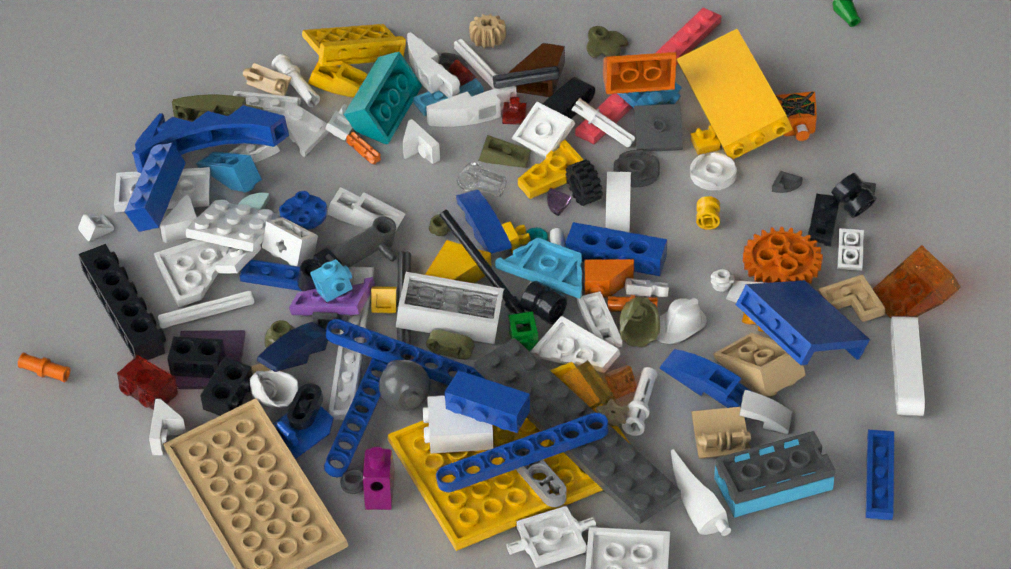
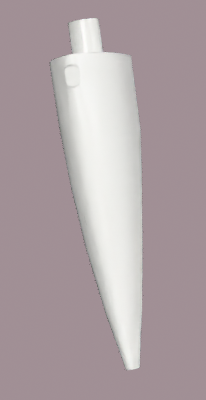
[671,449,731,536]

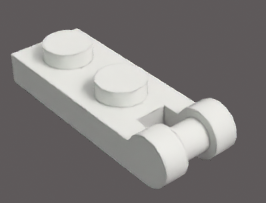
[577,291,622,348]

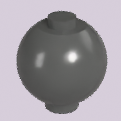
[379,360,430,411]

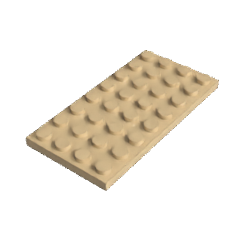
[163,398,349,569]

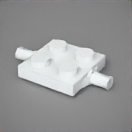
[506,506,596,568]

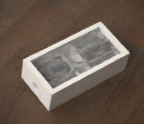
[396,272,504,344]

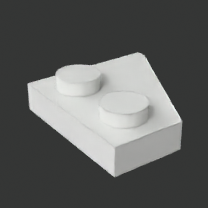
[282,103,329,157]

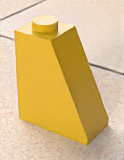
[425,240,492,283]

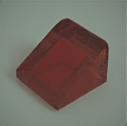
[447,59,476,87]

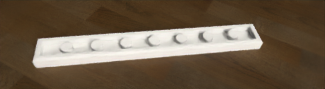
[328,267,374,420]

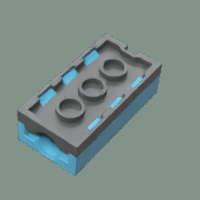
[714,431,835,518]

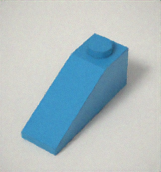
[196,151,262,193]

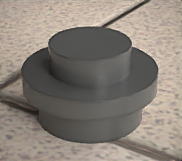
[340,469,364,494]

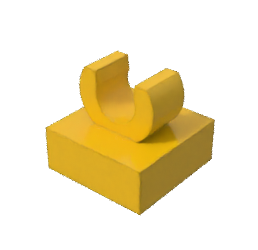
[690,125,720,155]
[502,221,531,255]
[371,286,397,313]

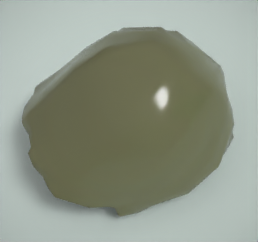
[619,297,660,348]

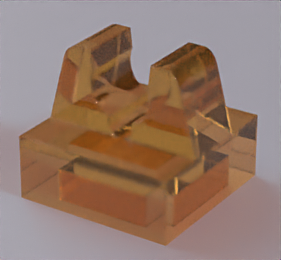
[604,365,637,399]

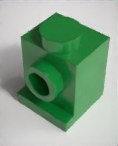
[508,312,538,352]

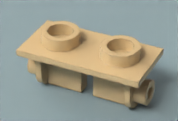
[243,63,292,96]

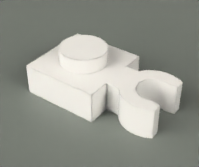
[325,104,353,141]
[625,278,669,297]

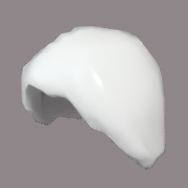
[250,370,299,408]

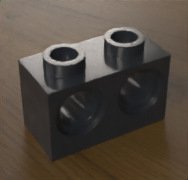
[167,336,226,378]
[200,357,253,416]

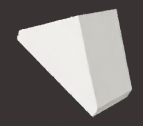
[160,194,197,243]

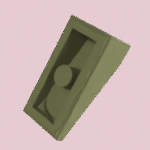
[478,135,531,168]

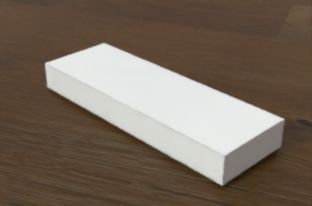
[233,91,301,115]

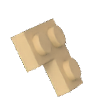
[818,274,885,322]

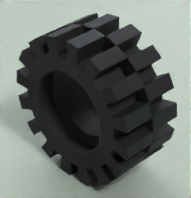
[566,159,603,206]

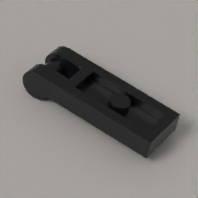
[808,193,839,247]

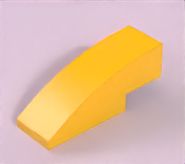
[308,62,368,98]

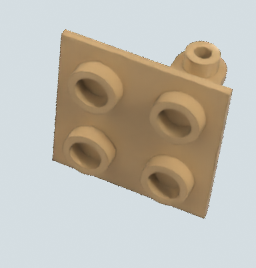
[691,407,751,459]

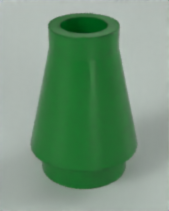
[832,0,861,27]

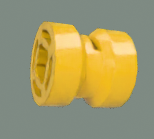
[696,196,720,230]

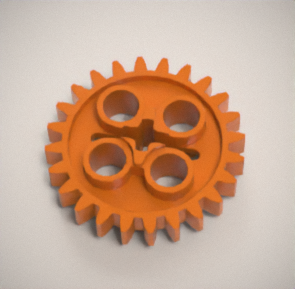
[743,226,823,284]

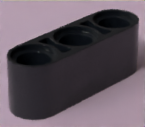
[543,77,596,119]

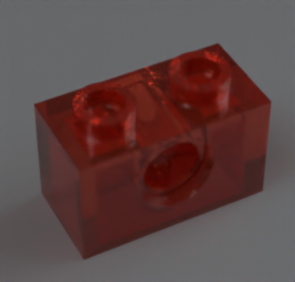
[117,355,178,410]

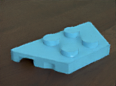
[495,238,582,299]

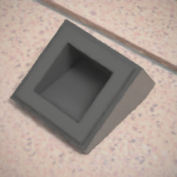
[312,312,341,333]

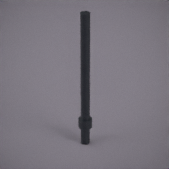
[440,210,528,326]

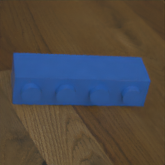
[124,143,186,232]

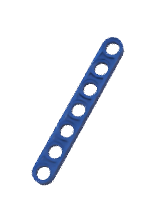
[326,319,485,386]
[324,346,391,478]
[436,413,609,492]

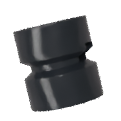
[831,173,877,218]
[520,281,567,324]

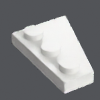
[530,316,620,373]

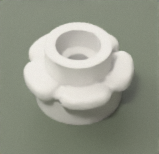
[711,269,735,292]

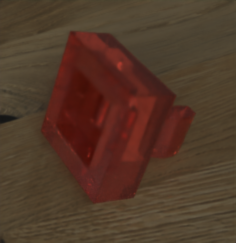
[502,97,527,125]

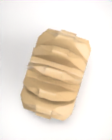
[469,13,506,49]

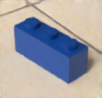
[445,370,530,433]

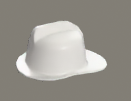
[656,298,707,345]

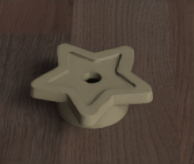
[596,399,629,426]

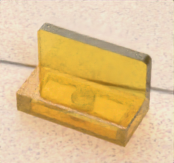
[563,360,616,409]

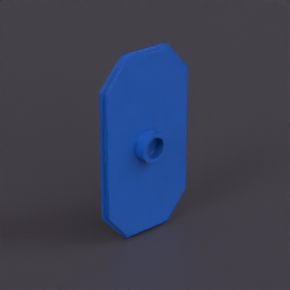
[272,406,334,459]

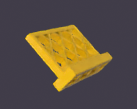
[302,24,406,67]

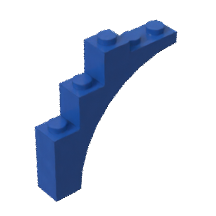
[132,105,289,173]

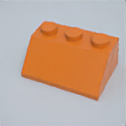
[603,52,677,94]

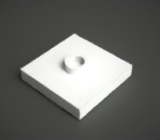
[511,102,575,159]

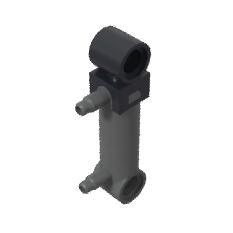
[297,217,396,291]

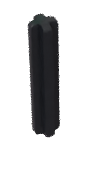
[493,66,560,89]

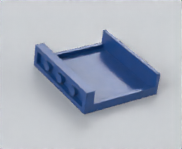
[735,280,870,365]

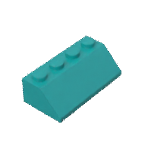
[343,52,423,144]

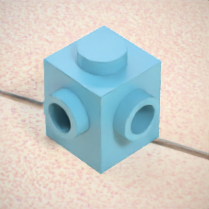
[310,259,353,302]

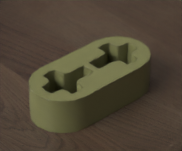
[426,329,475,360]

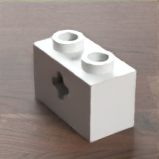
[262,217,318,267]

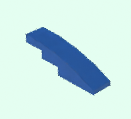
[456,190,512,254]

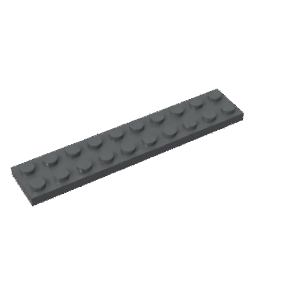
[474,338,681,524]

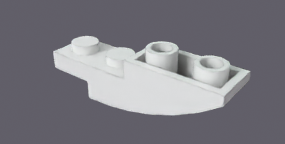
[407,32,460,98]
[426,86,517,127]

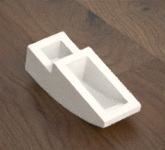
[606,172,631,232]
[327,187,406,230]

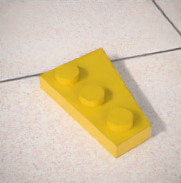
[518,140,584,199]

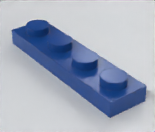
[865,429,894,520]

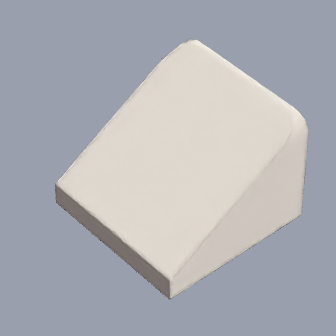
[78,214,114,241]

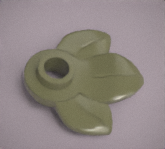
[586,26,628,58]

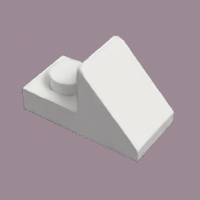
[403,119,440,164]
[149,399,186,455]

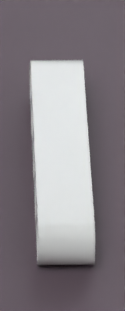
[891,316,925,416]

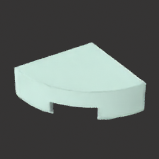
[238,193,270,210]

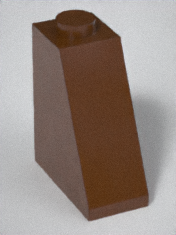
[509,43,565,97]

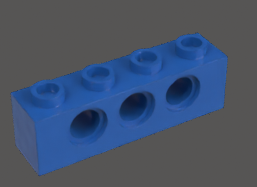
[566,222,667,276]

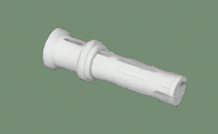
[271,54,320,107]
[622,367,657,436]

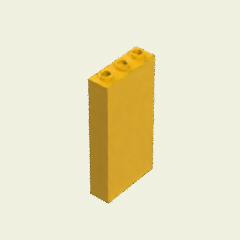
[677,29,793,160]

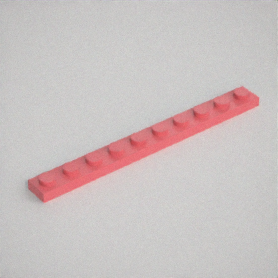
[575,8,722,144]

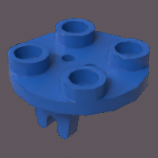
[279,191,328,230]

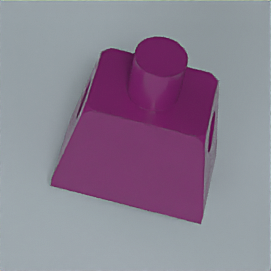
[363,447,395,510]

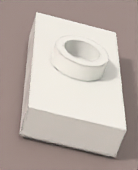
[215,245,261,274]

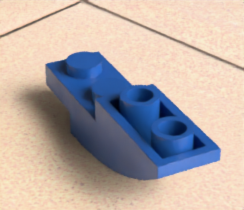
[659,349,752,420]

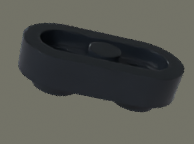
[287,384,323,430]

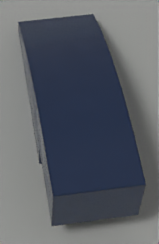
[257,322,328,372]

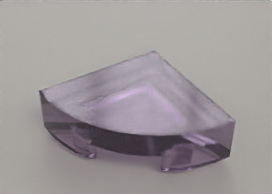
[547,188,571,216]

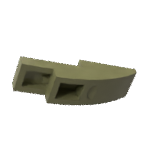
[172,94,263,122]

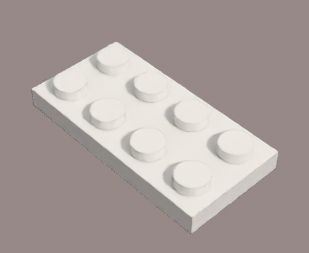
[114,167,211,212]

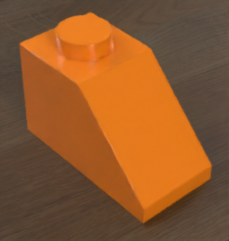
[585,259,634,298]

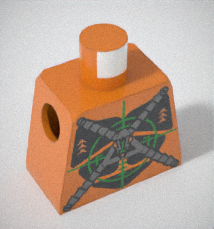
[775,91,817,141]

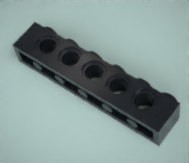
[79,244,166,364]

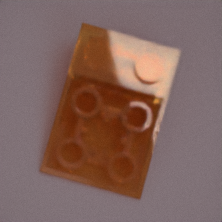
[873,245,961,319]

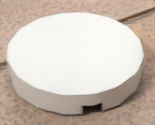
[690,153,737,190]

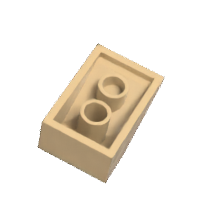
[713,333,806,397]

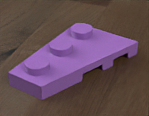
[289,277,375,316]

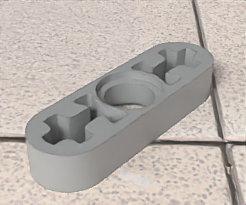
[516,448,567,507]

